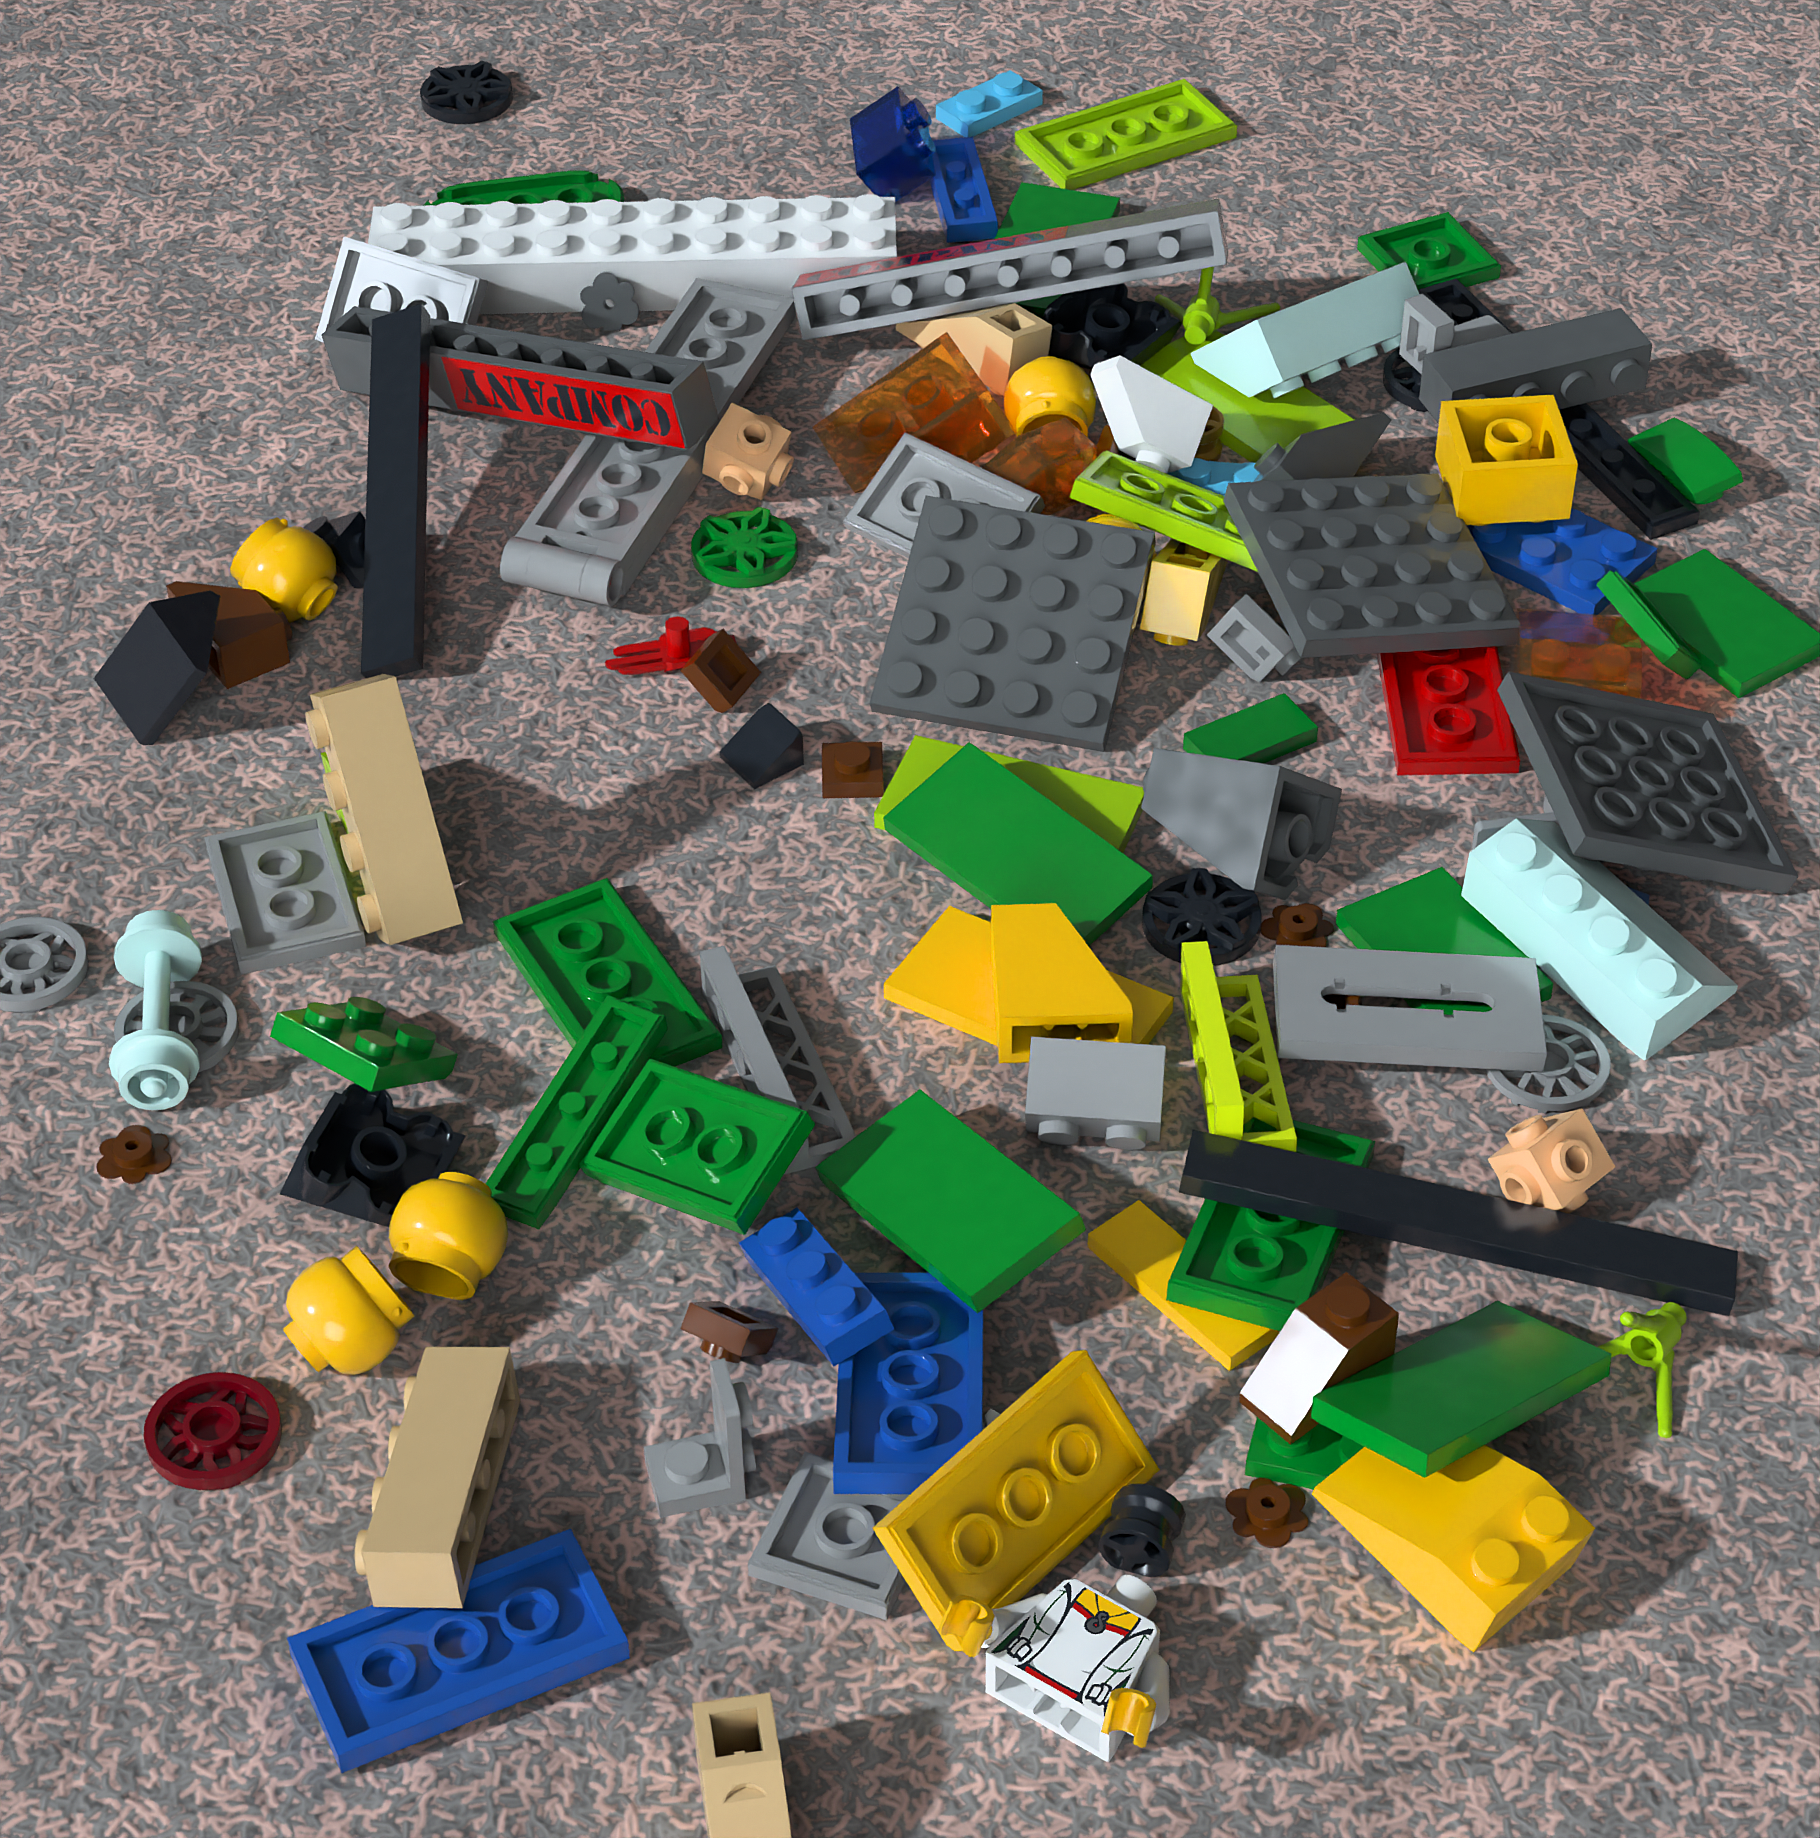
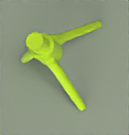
[1155,267,1280,345]
[1597,1302,1687,1438]

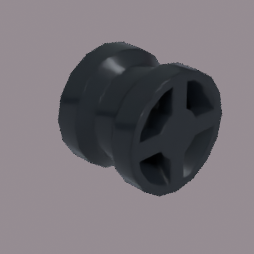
[1098,1484,1186,1578]

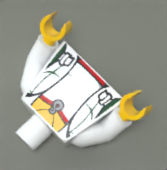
[938,1575,1170,1762]

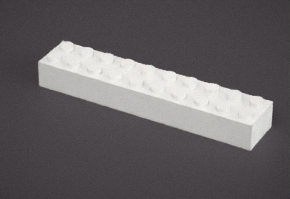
[368,194,897,314]

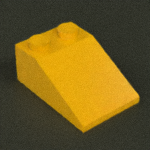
[1312,1445,1595,1652]

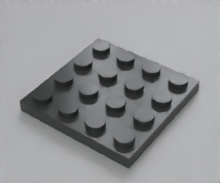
[1223,473,1523,658]
[869,496,1156,752]
[1497,671,1799,895]

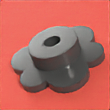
[580,272,640,331]

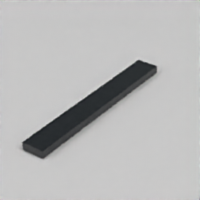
[1418,278,1700,540]
[361,303,431,679]
[1179,1130,1738,1316]

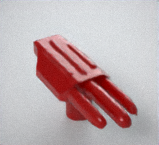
[605,616,736,675]

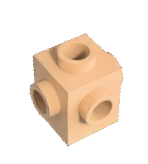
[702,402,794,500]
[1488,1108,1615,1213]

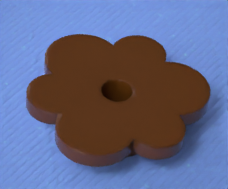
[1260,903,1334,947]
[96,1125,172,1184]
[1225,1478,1308,1548]

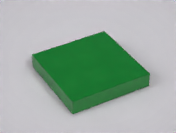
[1357,212,1501,290]

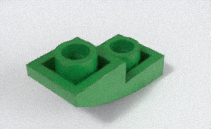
[1627,417,1744,504]

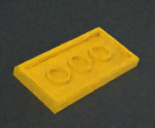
[884,905,1174,1046]
[873,1350,1160,1651]

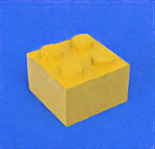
[1435,395,1578,526]

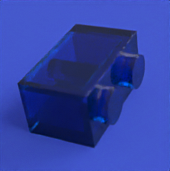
[850,86,936,202]

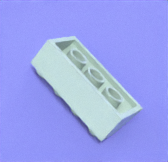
[1190,262,1420,398]
[1461,818,1738,1061]

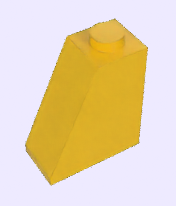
[991,903,1133,1063]

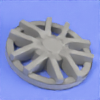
[1486,1015,1611,1114]

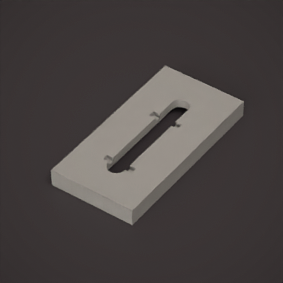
[1273,945,1547,1072]

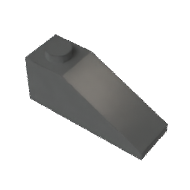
[1253,412,1391,482]

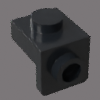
[303,511,366,589]

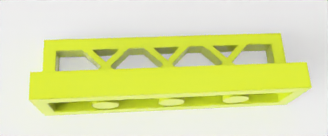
[1180,941,1297,1152]

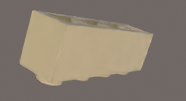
[305,674,463,945]
[355,1347,520,1608]

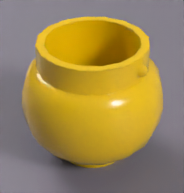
[1004,356,1096,457]
[230,518,338,623]
[388,1172,508,1300]
[283,1245,415,1375]

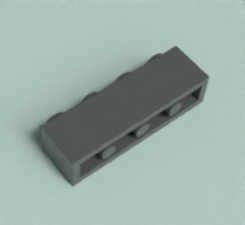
[1419,308,1652,424]

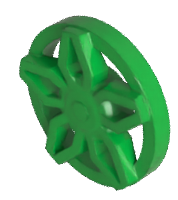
[691,507,798,588]

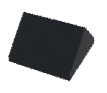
[93,590,221,745]

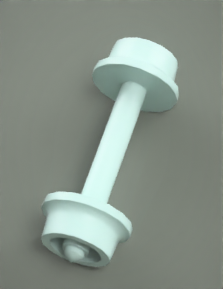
[109,910,202,1111]

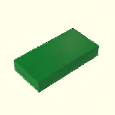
[1596,570,1702,680]
[1183,693,1318,764]

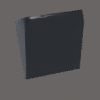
[719,703,804,789]

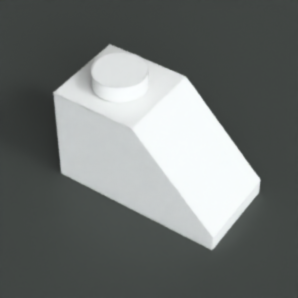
[1090,355,1213,474]

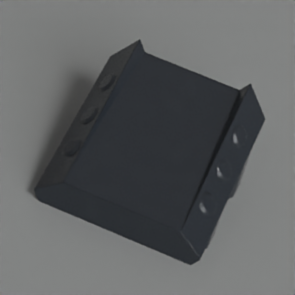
[1042,283,1182,369]
[280,1083,466,1227]

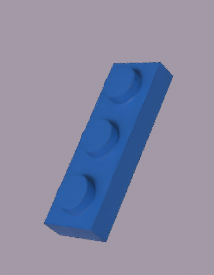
[923,137,998,243]
[739,1207,894,1367]

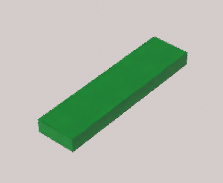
[485,995,668,1229]

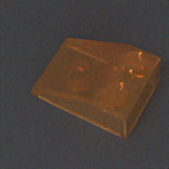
[812,332,1016,493]
[1513,608,1642,729]

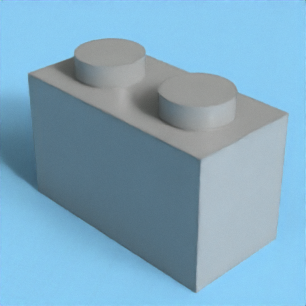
[1025,1037,1166,1150]

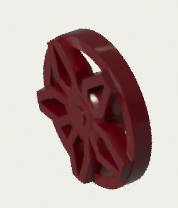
[144,1372,282,1490]

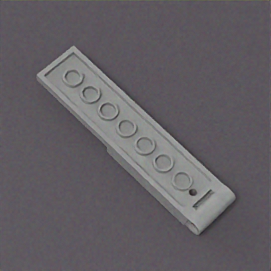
[500,278,796,606]

